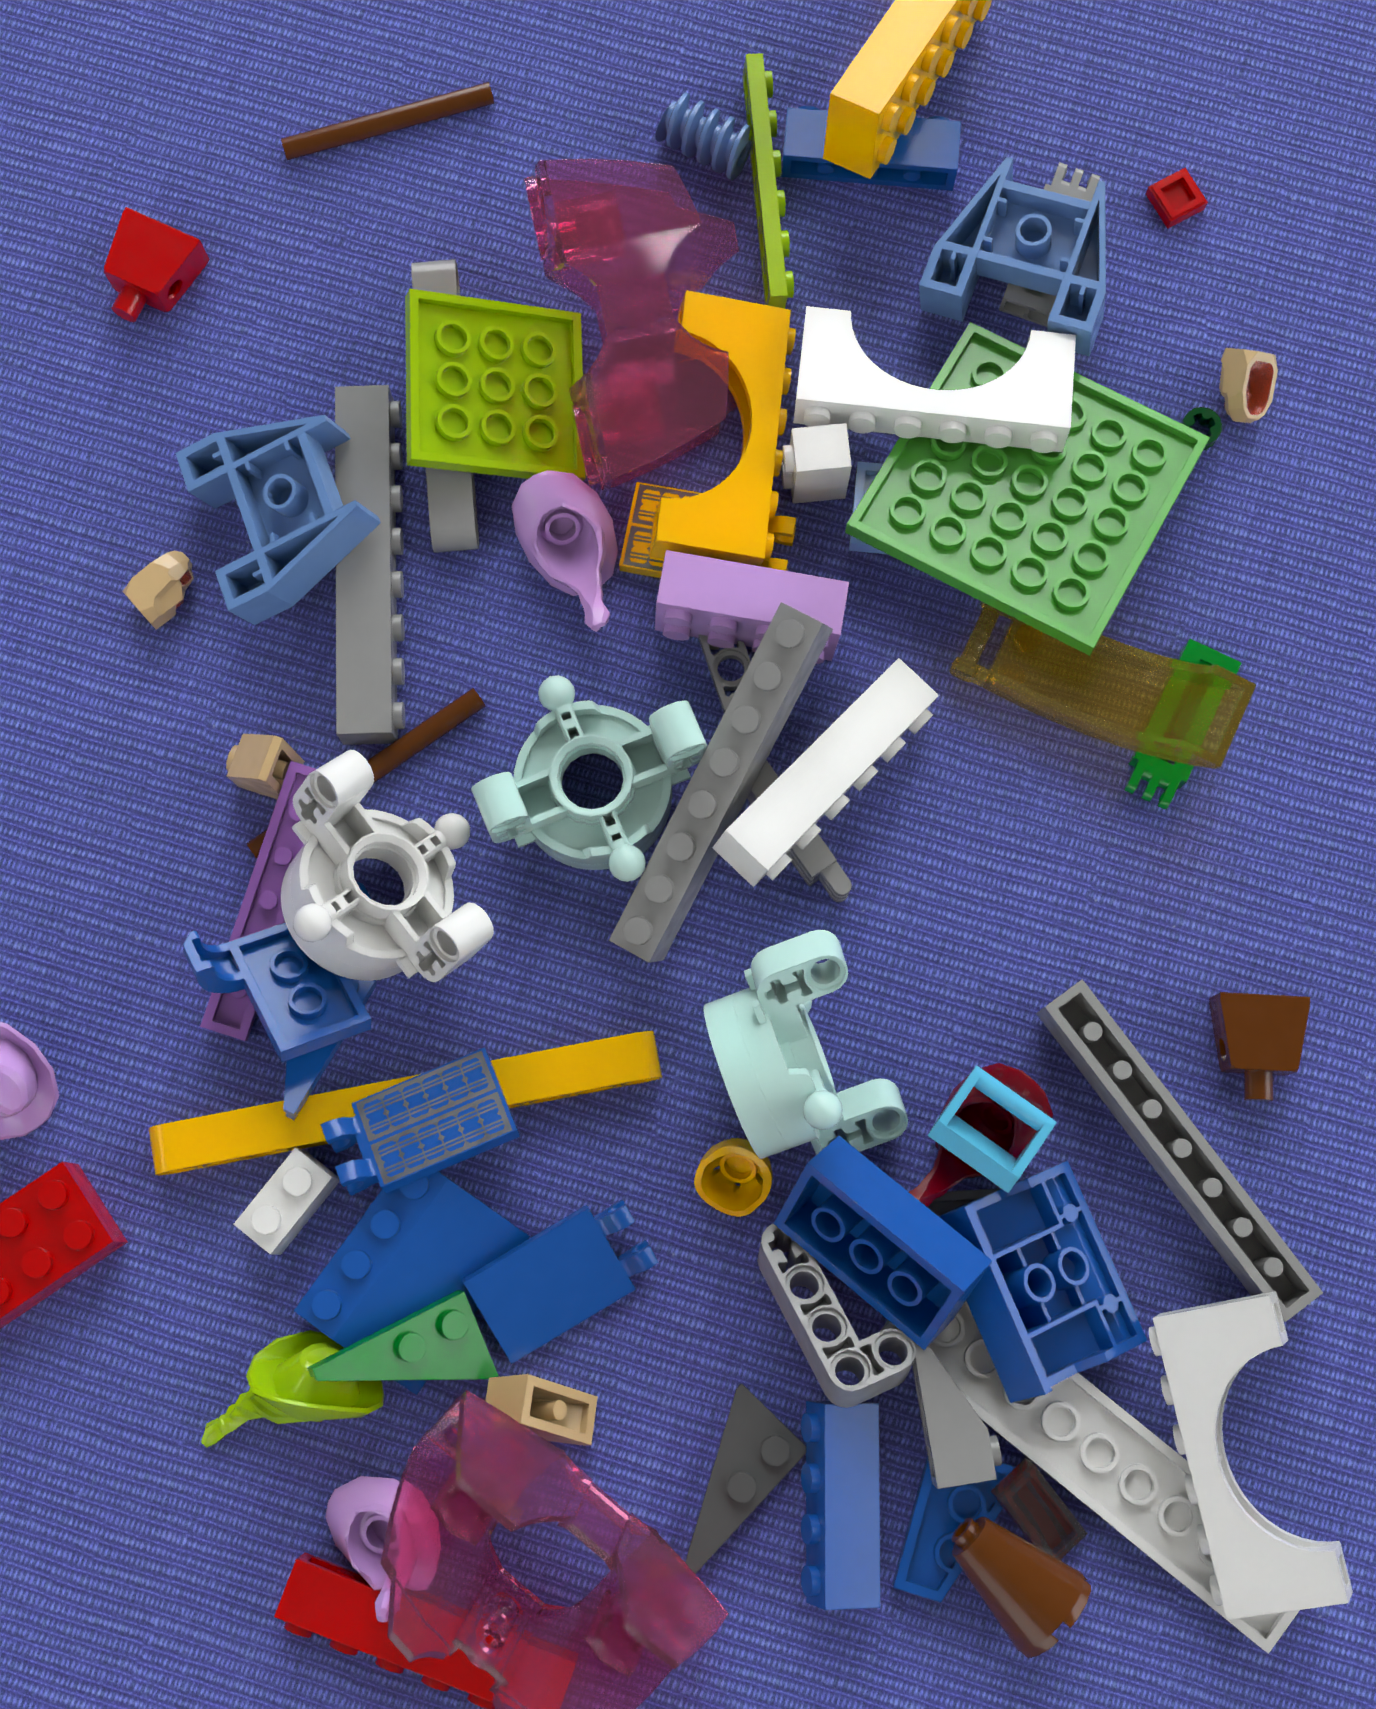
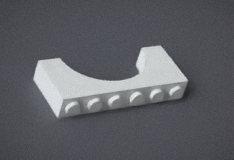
[793,306,1076,453]
[1149,1291,1353,1620]

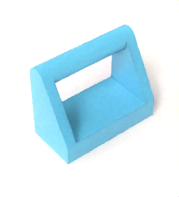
[927,1065,1057,1193]

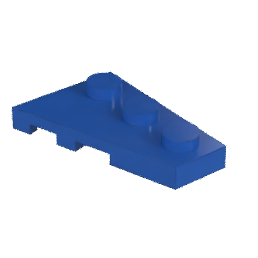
[892,1456,1026,1603]

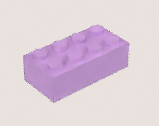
[655,550,849,664]

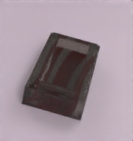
[990,1458,1088,1560]

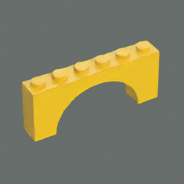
[649,290,796,566]

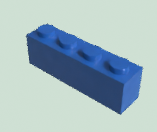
[781,106,961,191]
[801,1401,880,1610]

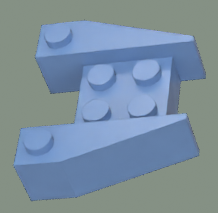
[919,157,1106,356]
[175,415,381,625]

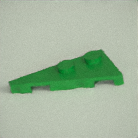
[307,1290,498,1381]

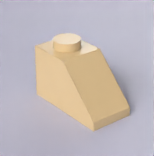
[226,734,305,799]
[481,1374,598,1446]

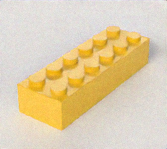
[823,0,992,179]

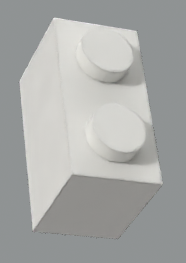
[781,423,852,503]
[234,1148,340,1255]

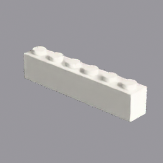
[712,658,939,887]

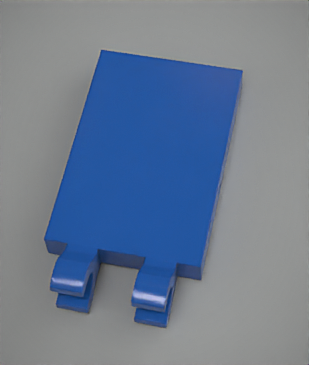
[463,1199,658,1364]

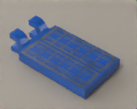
[320,1047,520,1196]

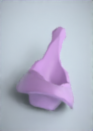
[512,470,618,632]
[0,1022,60,1140]
[325,1476,438,1622]

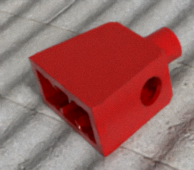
[104,207,210,322]

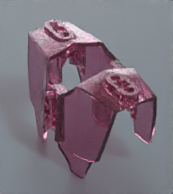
[524,159,739,490]
[381,1390,729,1709]

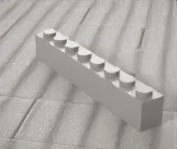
[335,385,406,745]
[609,602,833,963]
[1036,979,1323,1322]

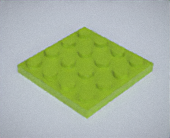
[405,289,586,481]

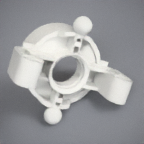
[281,750,494,982]

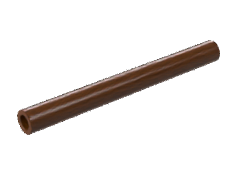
[281,82,494,160]

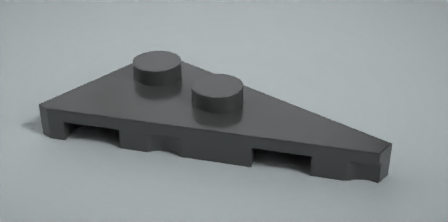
[683,1383,806,1577]

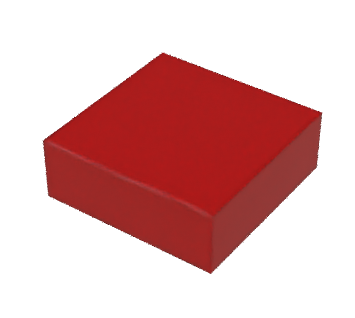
[1145,167,1208,229]

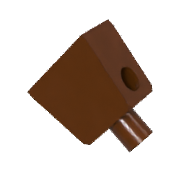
[1209,992,1310,1102]

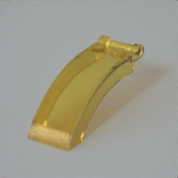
[949,601,1256,769]

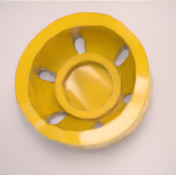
[694,1138,773,1217]

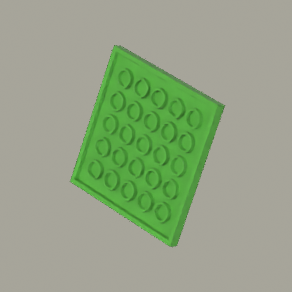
[845,322,1210,656]

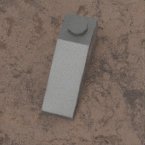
[912,1342,1002,1489]

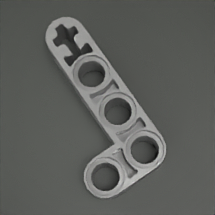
[757,1224,916,1408]

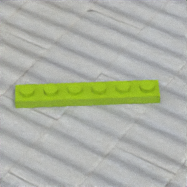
[742,53,794,309]

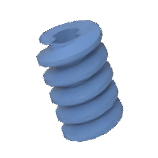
[655,92,751,181]

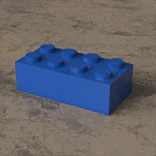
[773,1136,993,1350]

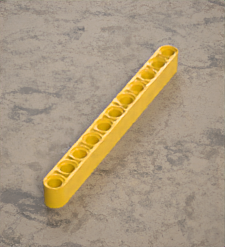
[149,1031,662,1176]

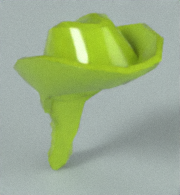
[201,1330,384,1448]

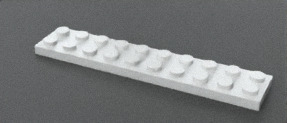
[879,1302,1300,1654]

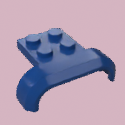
[183,882,372,1062]

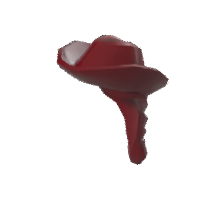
[909,1063,1053,1207]

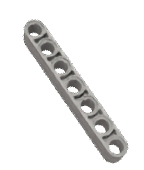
[411,259,479,553]

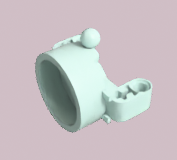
[471,675,707,882]
[703,930,908,1159]

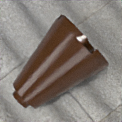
[951,1516,1091,1658]

